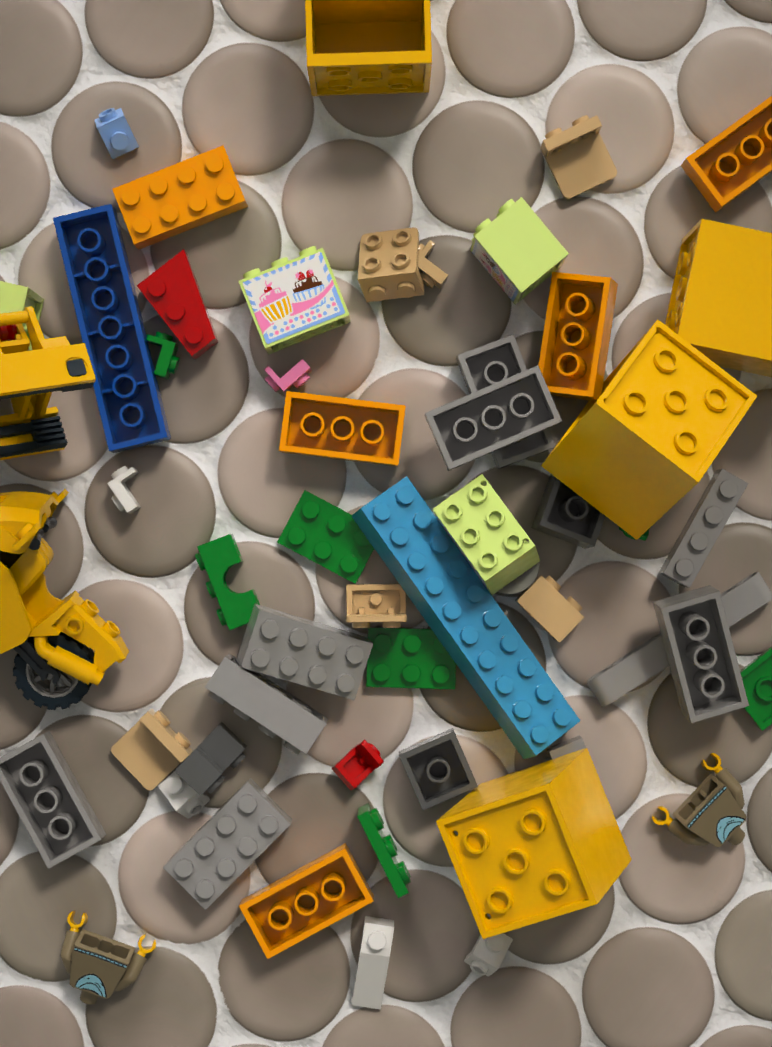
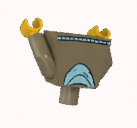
[652,753,747,847]
[60,911,156,1005]

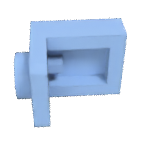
[95,108,139,159]

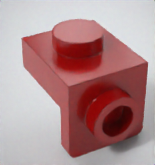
[331,740,384,790]

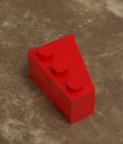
[137,249,218,360]

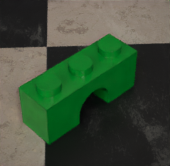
[195,534,260,630]

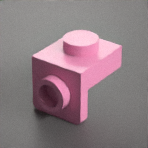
[264,359,312,394]

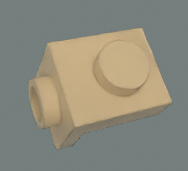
[418,240,448,289]

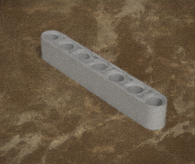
[586,572,772,707]

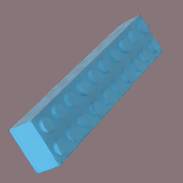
[352,476,580,759]

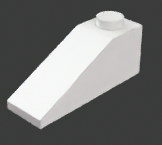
[351,916,394,1010]

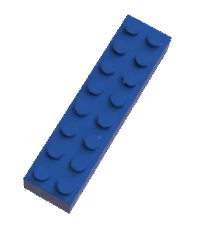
[53,204,171,453]

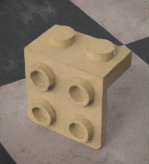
[540,115,617,199]
[358,227,424,302]
[346,584,407,628]
[111,709,193,790]

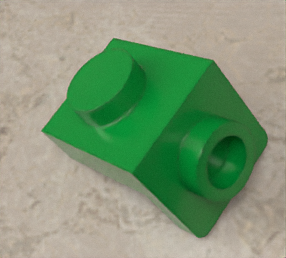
[146,332,180,379]

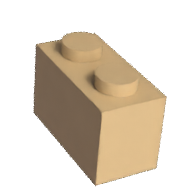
[515,575,584,643]

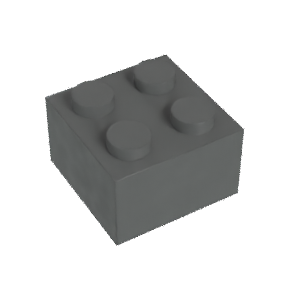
[531,474,605,549]
[399,728,478,810]

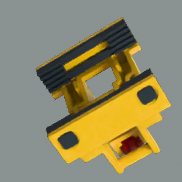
[0,306,96,460]

